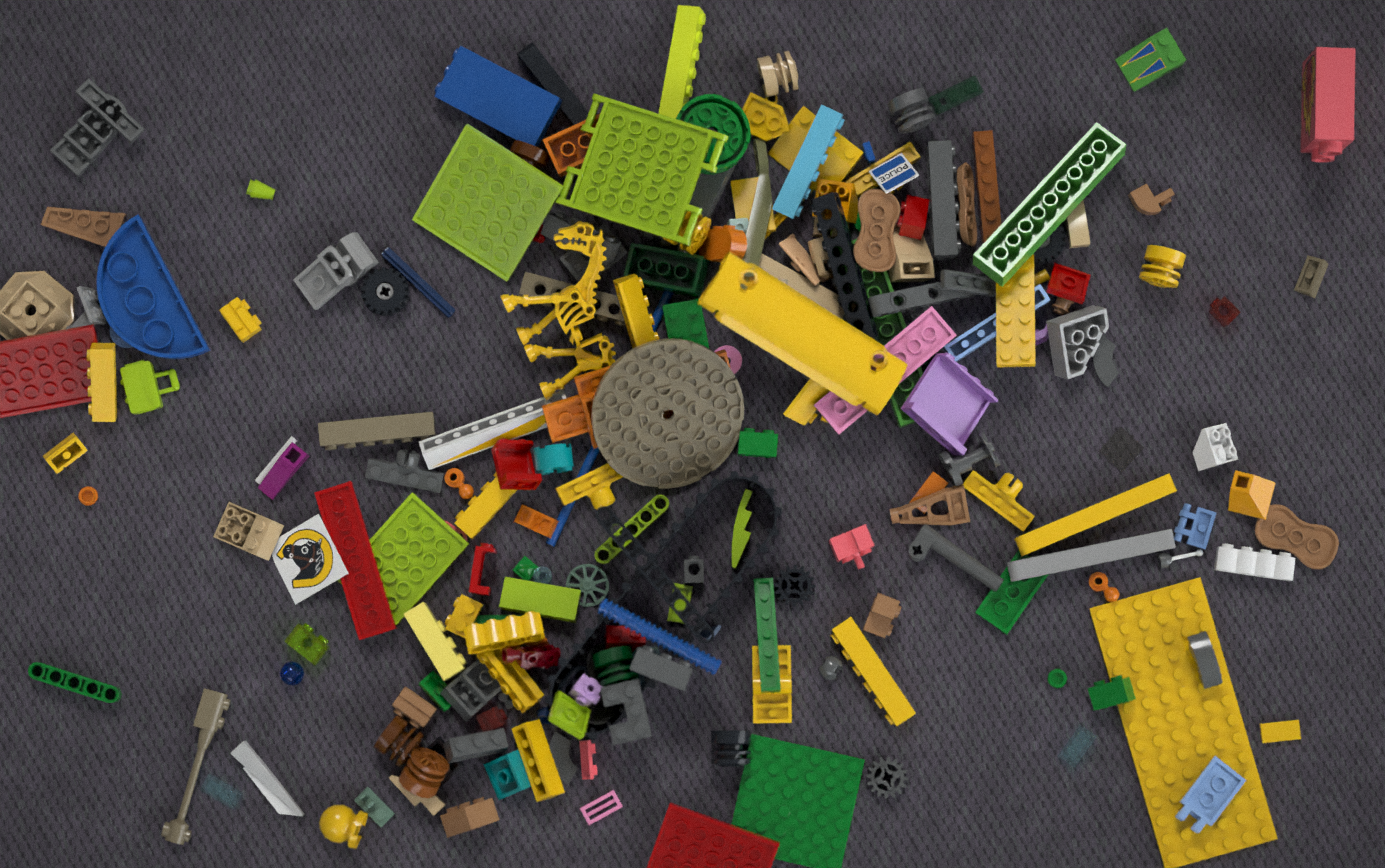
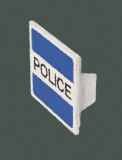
[869,153,919,194]

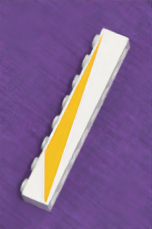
[419,390,566,470]

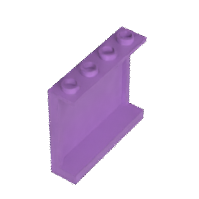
[901,353,998,455]

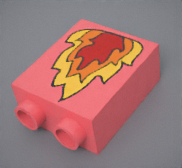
[1301,47,1355,163]

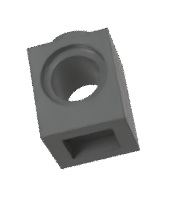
[684,556,704,584]

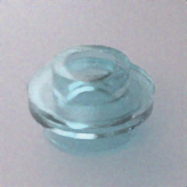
[533,566,552,584]

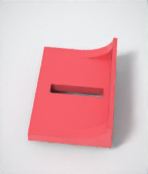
[579,740,598,780]

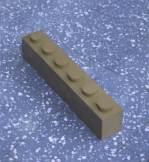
[318,412,436,450]

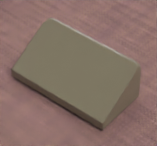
[1294,255,1328,299]

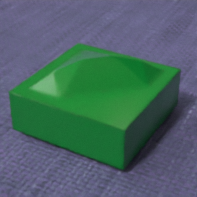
[513,556,539,581]

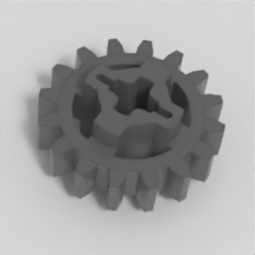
[866,756,908,799]

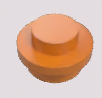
[78,486,98,506]

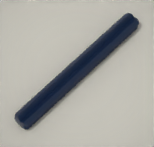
[381,247,455,318]

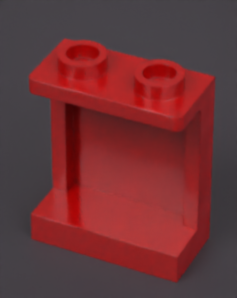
[491,439,542,490]
[469,543,497,596]

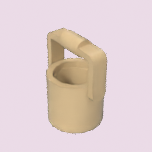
[807,237,834,278]

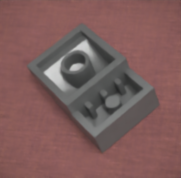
[440,660,502,722]

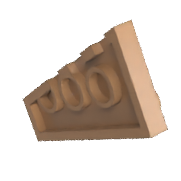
[41,207,127,247]

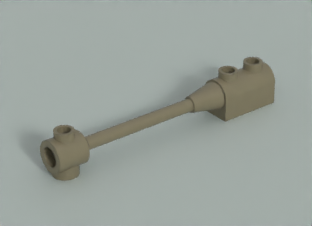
[161,688,231,845]

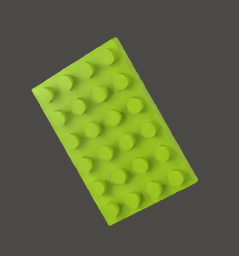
[337,492,470,626]

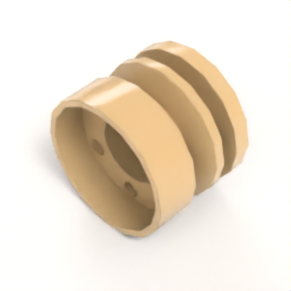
[757,51,798,97]

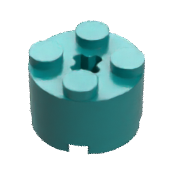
[533,443,574,475]

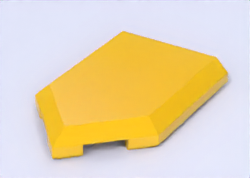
[742,92,791,141]

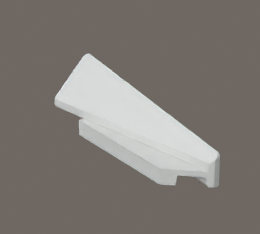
[231,741,305,816]

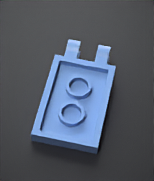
[1175,756,1246,834]

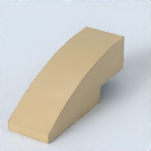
[1065,200,1090,248]
[389,775,446,816]

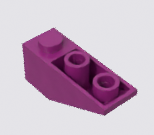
[258,442,309,500]

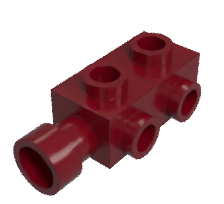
[501,643,561,669]

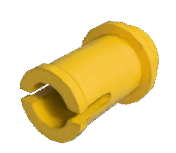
[1034,269,1050,286]

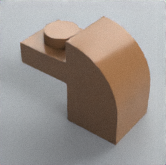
[1128,184,1175,215]

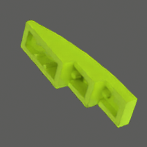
[732,489,753,569]

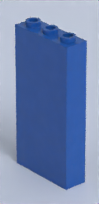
[435,45,563,147]

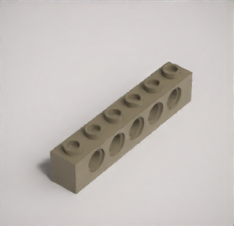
[519,272,626,327]

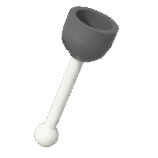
[1157,549,1203,569]

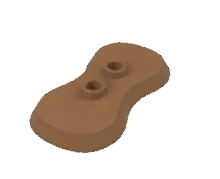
[957,162,977,247]
[854,189,900,272]
[1255,504,1339,569]

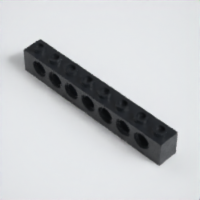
[811,192,880,341]

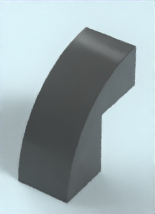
[1187,631,1223,689]

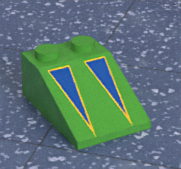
[1115,28,1186,92]

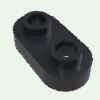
[557,664,588,699]

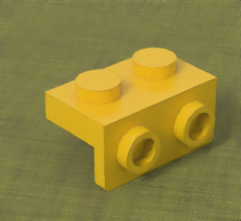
[445,594,484,638]

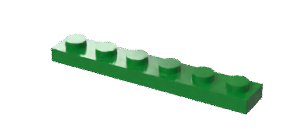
[754,578,781,693]

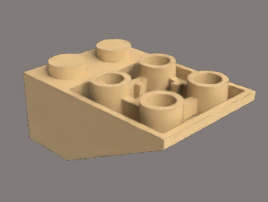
[889,225,935,282]
[213,502,284,561]

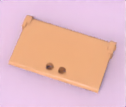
[779,234,829,286]

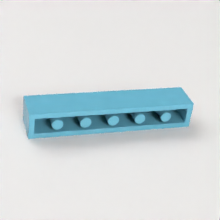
[772,104,845,219]

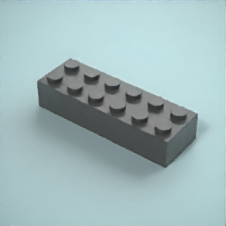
[926,140,961,261]

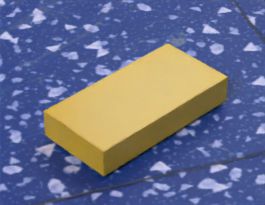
[1259,720,1301,743]

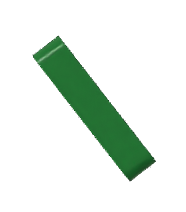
[28,662,122,703]

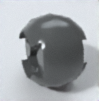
[819,656,843,680]

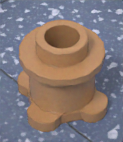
[1051,297,1074,316]

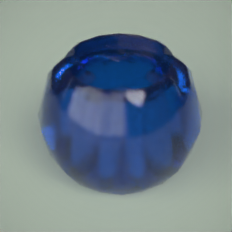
[280,661,304,686]

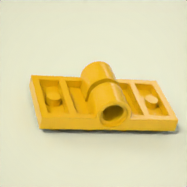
[752,645,792,723]

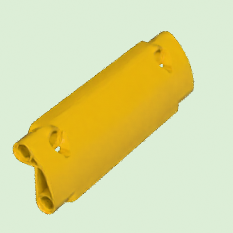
[697,252,908,415]

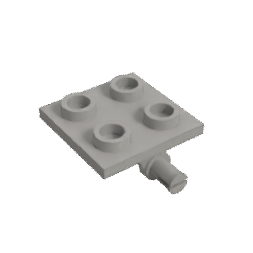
[66,286,107,329]

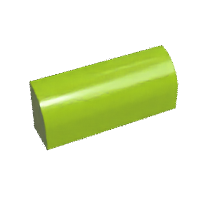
[499,577,581,623]

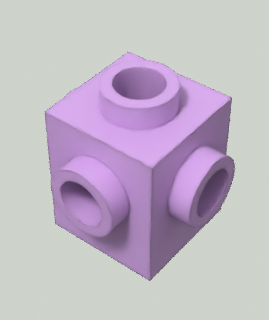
[569,674,602,707]

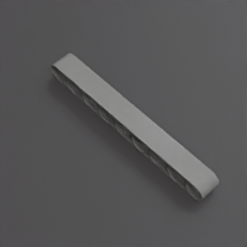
[1007,529,1176,582]

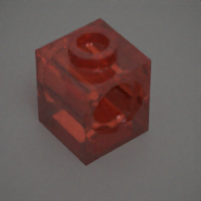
[1208,296,1241,328]
[476,706,507,732]

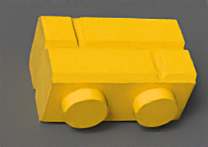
[219,297,262,343]
[43,433,88,474]

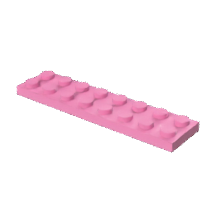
[814,306,957,435]

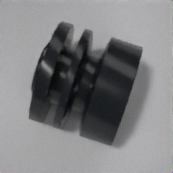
[711,730,751,767]

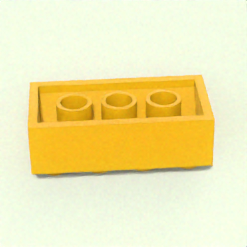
[613,274,659,348]
[783,379,830,426]

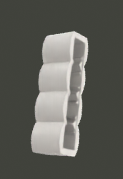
[1214,544,1296,581]

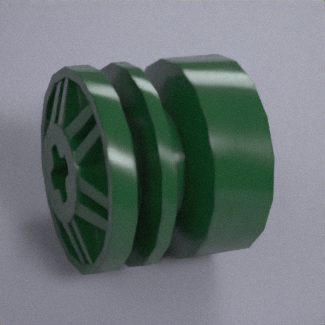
[592,646,639,687]

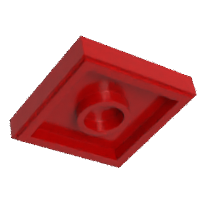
[1046,263,1091,304]

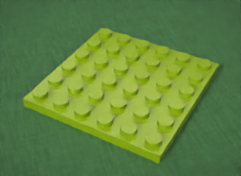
[412,124,564,281]

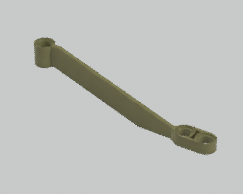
[740,139,773,289]

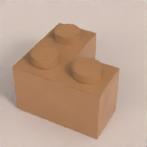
[863,593,902,638]
[440,797,499,838]

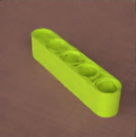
[595,495,669,565]

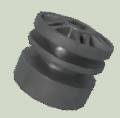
[887,88,936,134]

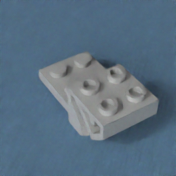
[293,232,379,310]

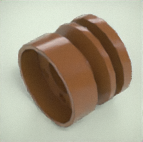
[399,747,449,798]

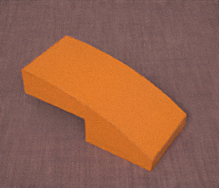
[909,471,948,514]
[514,504,559,539]

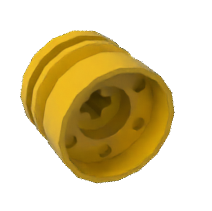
[663,211,711,255]
[1139,245,1186,288]

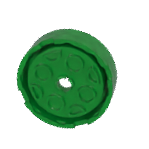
[676,94,751,174]

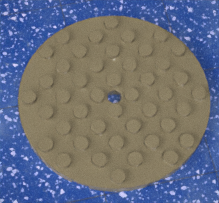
[591,338,744,489]

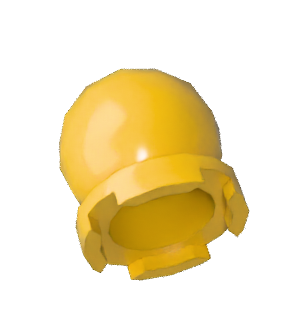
[319,805,368,849]

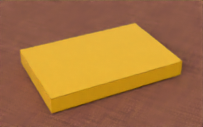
[731,177,776,233]

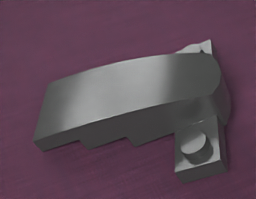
[50,78,145,177]

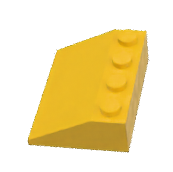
[768,106,864,191]

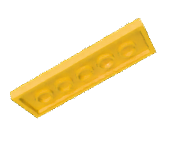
[996,255,1036,367]

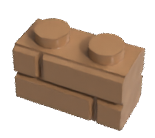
[392,687,438,729]

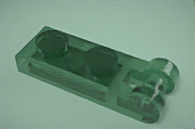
[928,75,984,116]

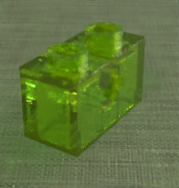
[284,623,330,665]

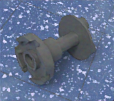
[939,432,1001,486]

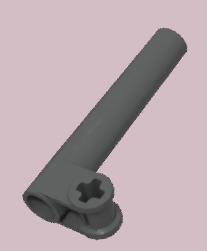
[909,524,1004,592]

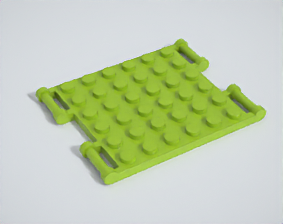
[555,94,728,246]

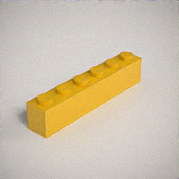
[830,617,916,726]

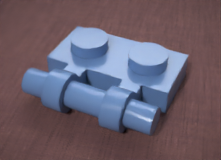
[1174,503,1216,550]

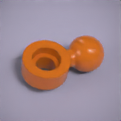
[445,468,474,499]
[1089,572,1119,602]

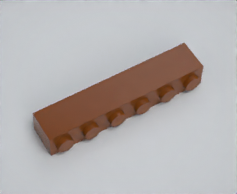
[972,130,1001,245]

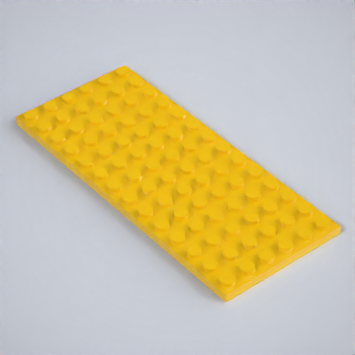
[1089,577,1278,868]

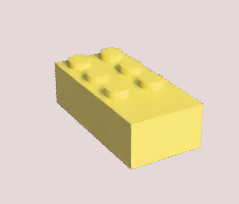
[404,602,467,681]

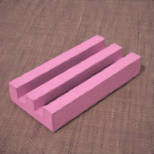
[580,790,623,825]

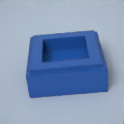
[862,141,875,164]

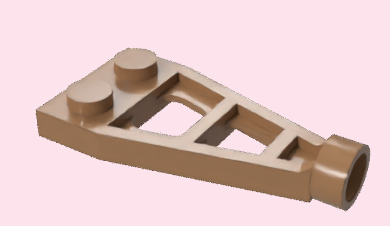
[890,485,970,525]

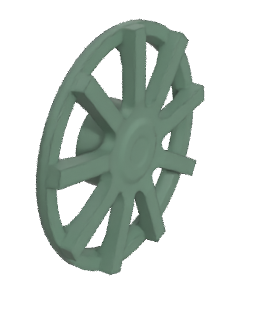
[566,564,609,607]

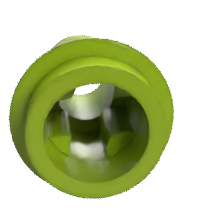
[246,179,276,200]

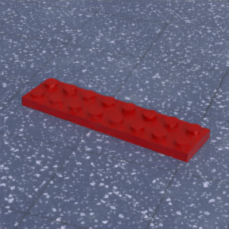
[314,481,397,640]

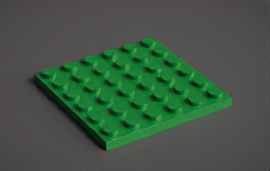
[731,734,865,868]

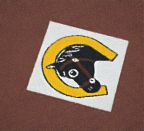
[272,514,349,605]

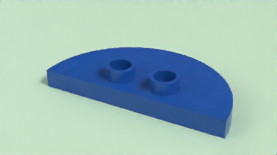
[97,215,211,359]

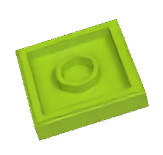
[548,691,591,740]

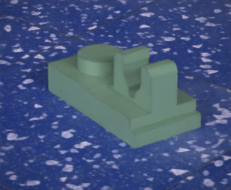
[354,786,395,827]

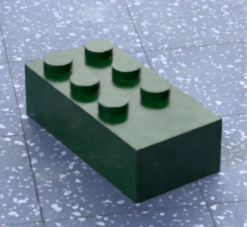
[623,243,709,298]

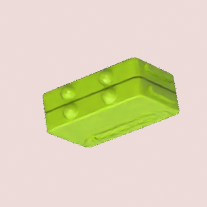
[120,360,180,415]

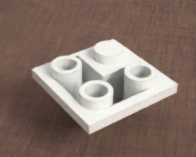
[1193,423,1238,471]

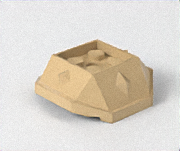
[0,271,75,340]

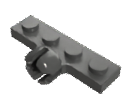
[365,449,444,493]

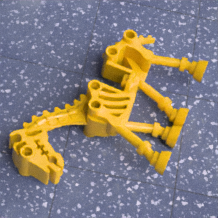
[501,221,616,401]

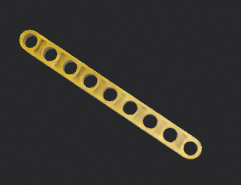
[1014,473,1177,556]

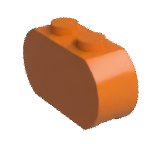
[698,225,747,262]

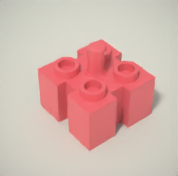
[828,524,875,570]

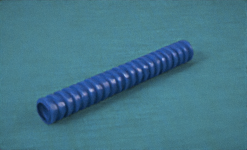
[598,598,721,675]

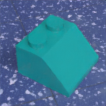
[484,749,531,800]

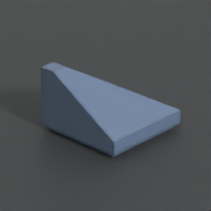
[700,625,721,640]

